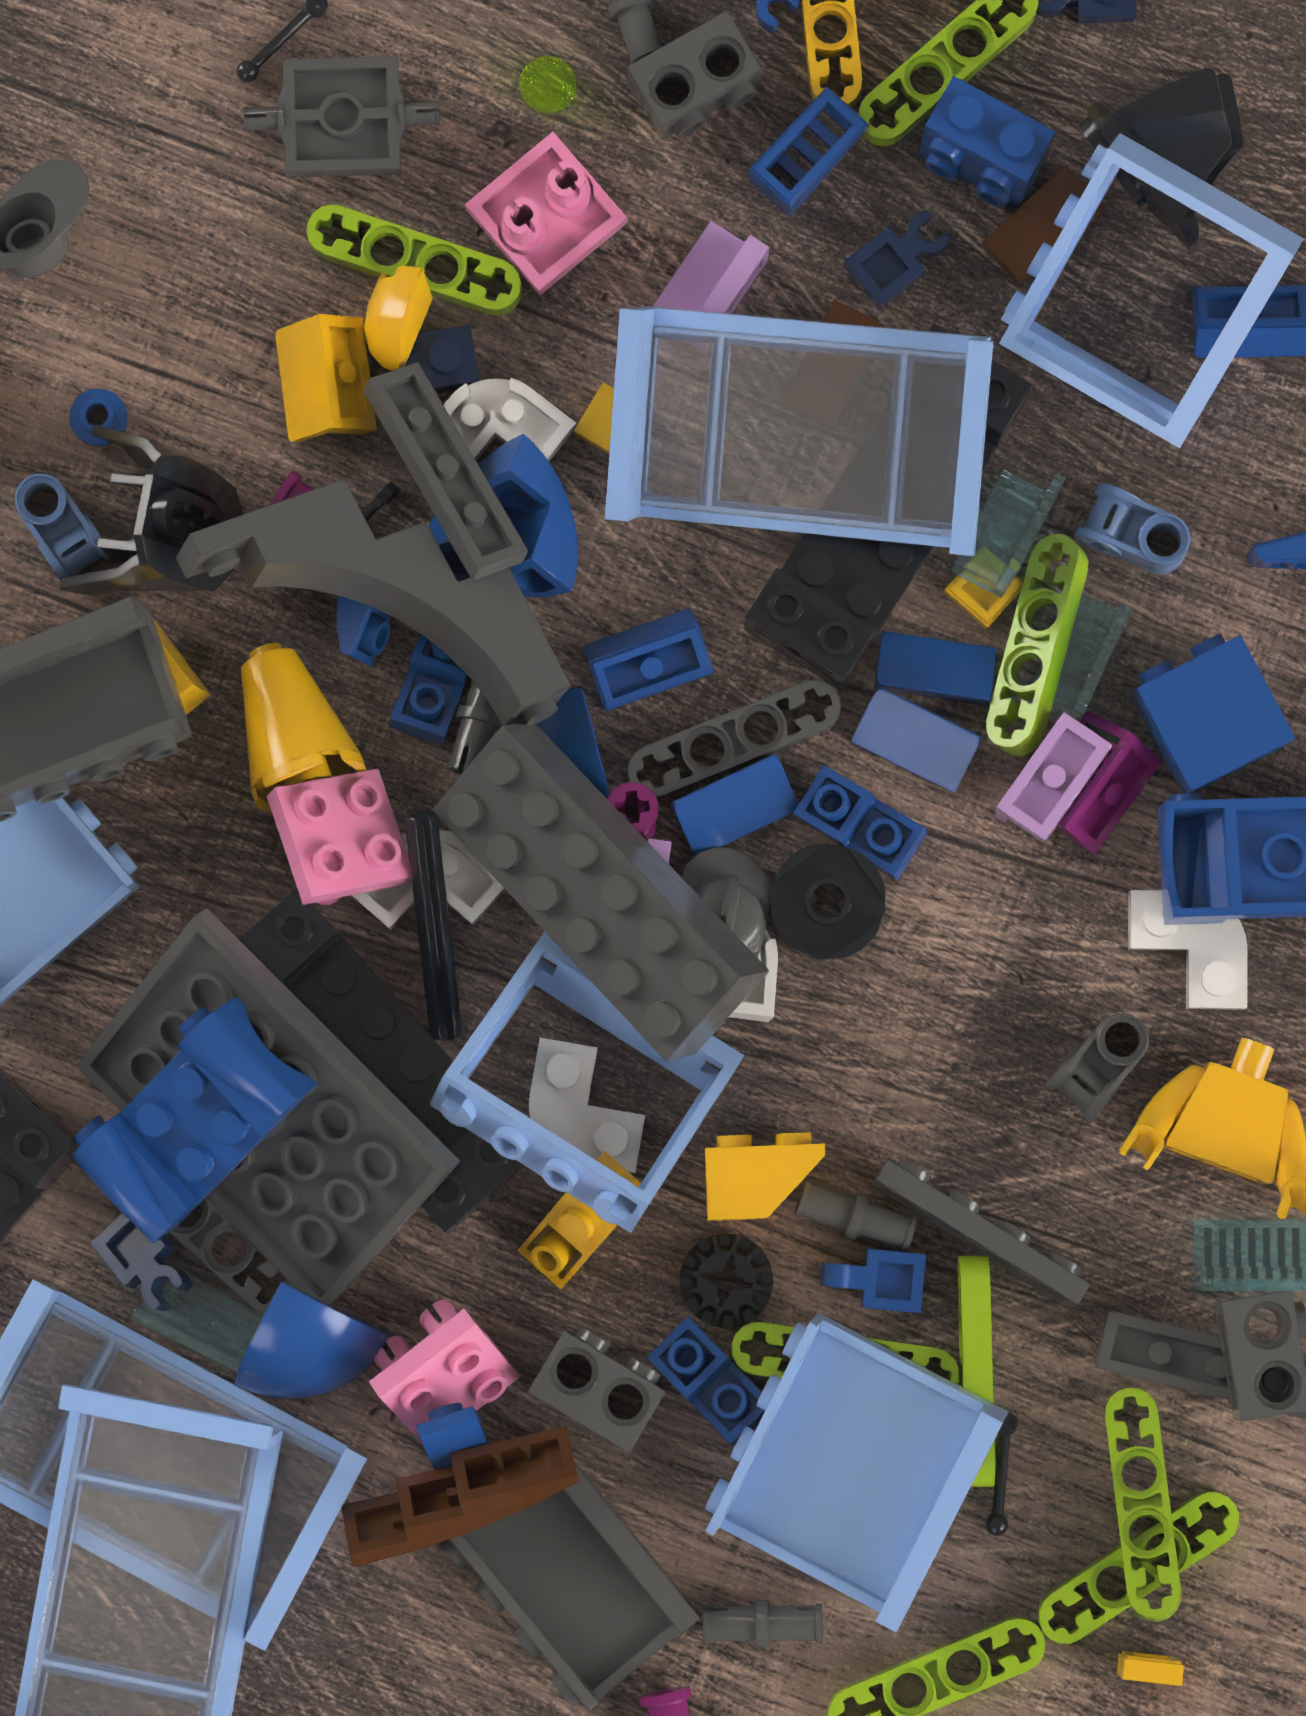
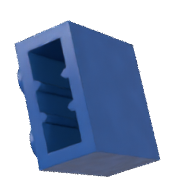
[919,76,1056,209]
[1131,633,1295,793]

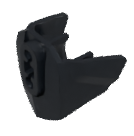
[1078,68,1244,248]
[60,425,243,596]

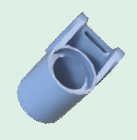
[15,474,110,580]
[1073,483,1191,575]

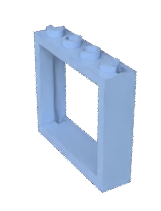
[999,133,1304,448]
[429,931,744,1233]

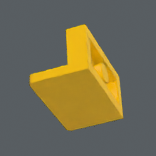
[275,314,377,442]

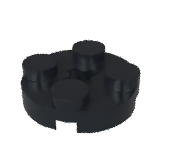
[770,844,885,961]

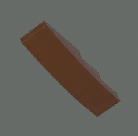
[342,1426,579,1567]

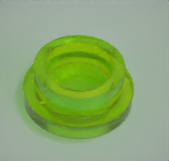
[519,56,577,114]

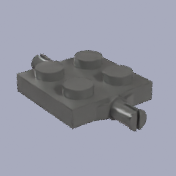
[243,56,440,178]

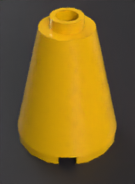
[241,643,367,812]

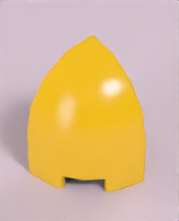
[364,265,433,371]

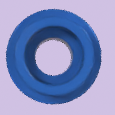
[69,388,128,447]

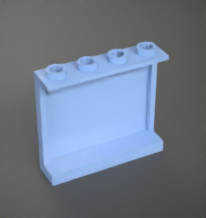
[0,797,141,1007]
[704,1313,1008,1632]

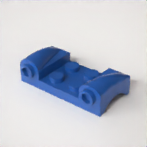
[1157,793,1306,925]
[72,997,317,1243]

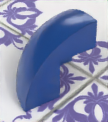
[429,434,578,597]
[235,1282,393,1399]

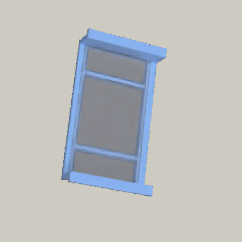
[605,306,994,556]
[0,1279,368,1651]
[15,1384,283,1716]

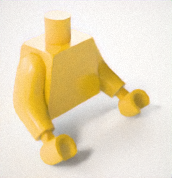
[1119,1038,1306,1223]

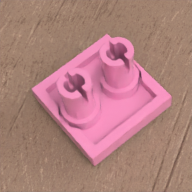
[465,132,627,296]
[267,769,413,905]
[369,1300,520,1443]

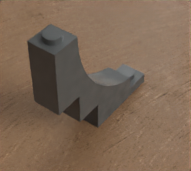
[176,479,571,725]

